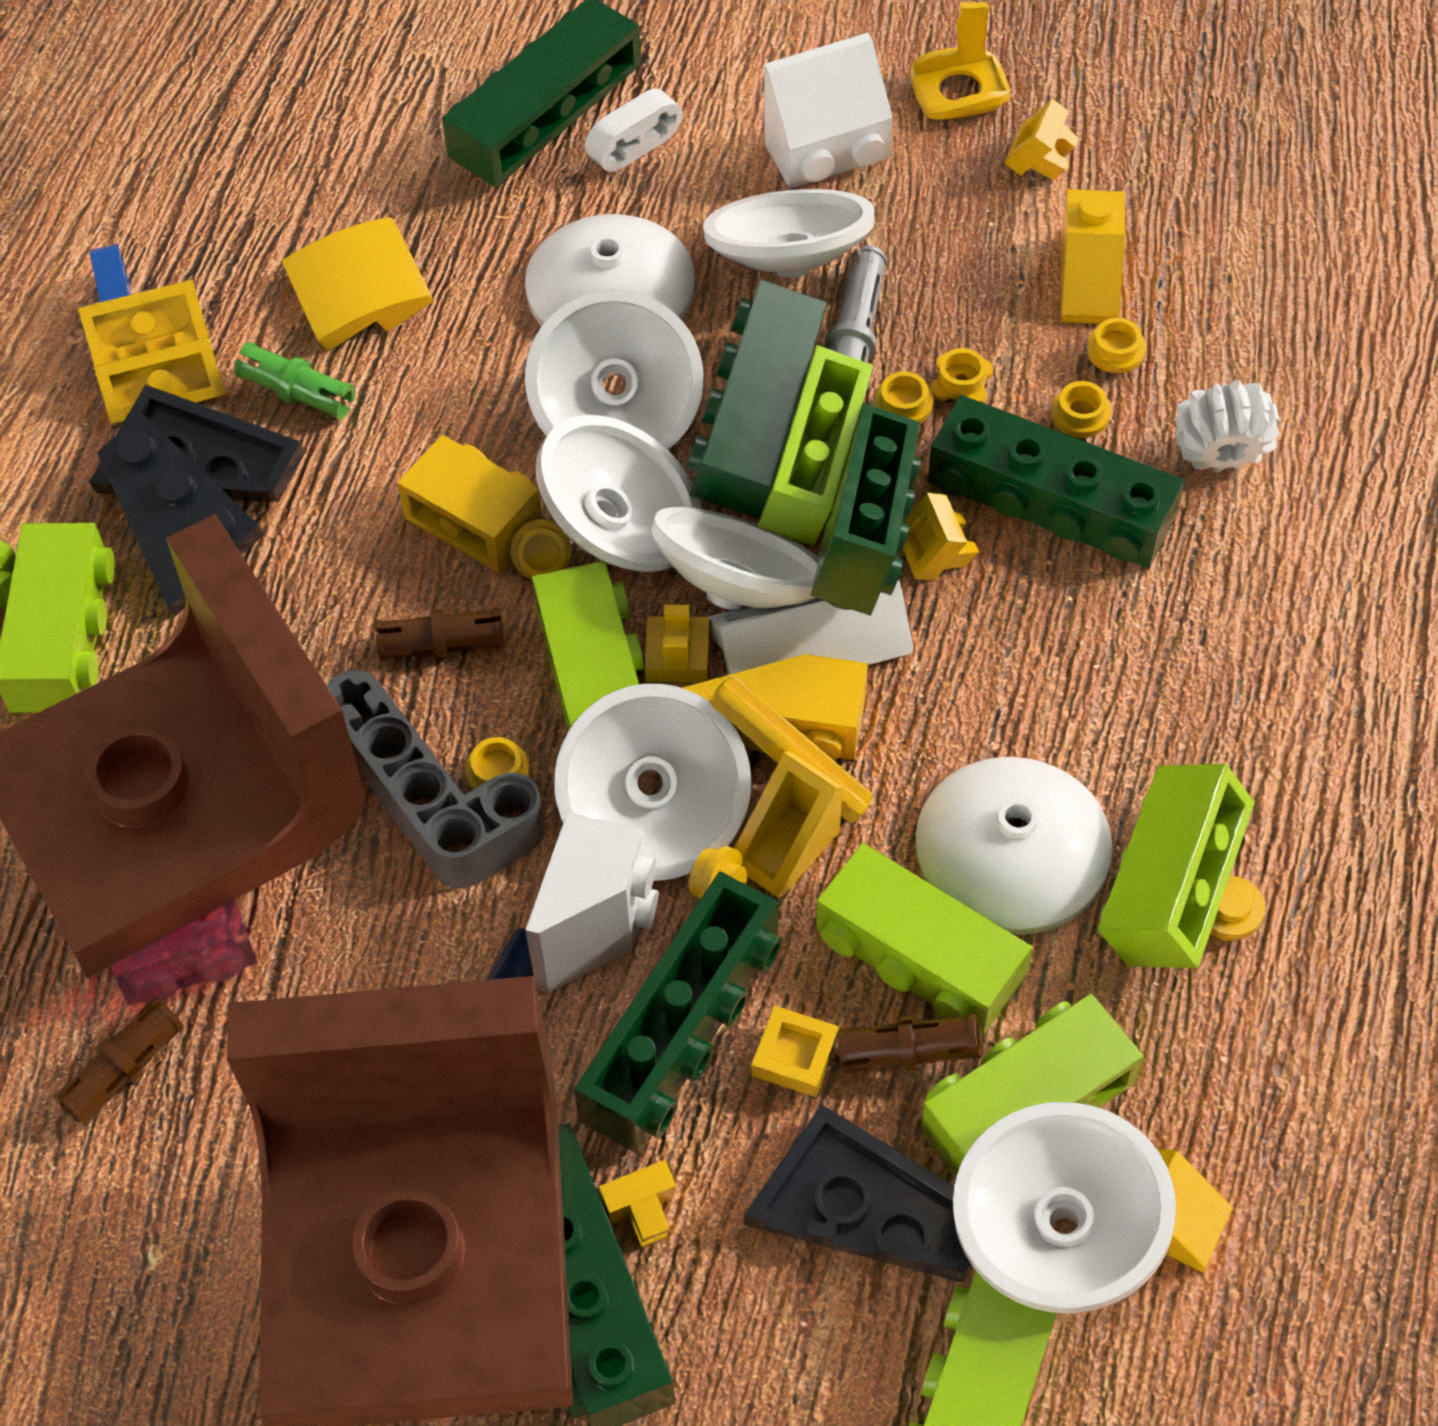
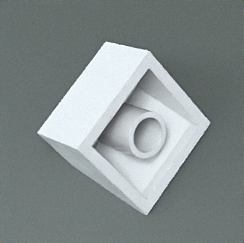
[764,33,893,189]
[526,812,659,993]

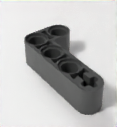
[327,670,545,889]

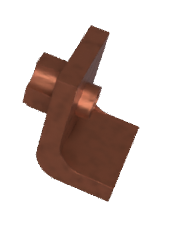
[0,514,364,978]
[227,976,573,1426]

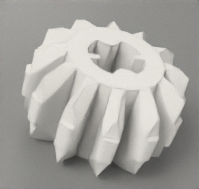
[1175,379,1280,473]

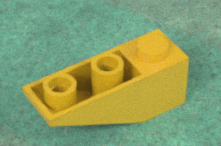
[683,654,868,761]

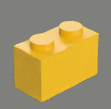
[397,434,542,573]

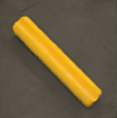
[709,676,873,823]

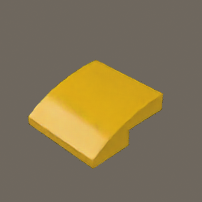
[281,217,434,351]
[78,279,225,424]

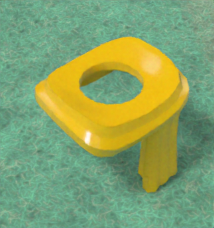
[910,2,1011,120]

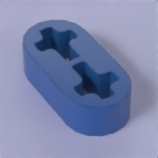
[90,244,132,302]

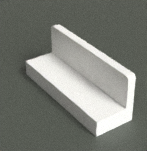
[708,580,913,675]

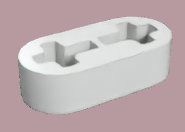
[584,89,683,172]

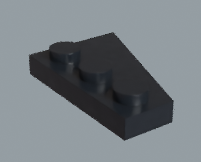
[89,384,306,502]
[97,413,265,617]
[744,1104,973,1283]

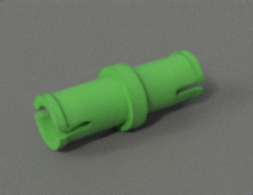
[234,342,355,420]

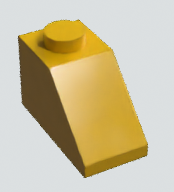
[1060,189,1125,324]

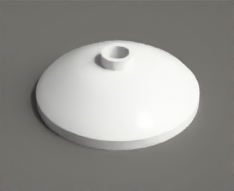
[703,189,875,278]
[525,214,695,326]
[525,289,704,450]
[535,415,702,572]
[651,507,819,610]
[554,684,751,881]
[915,757,1112,935]
[953,1102,1176,1313]

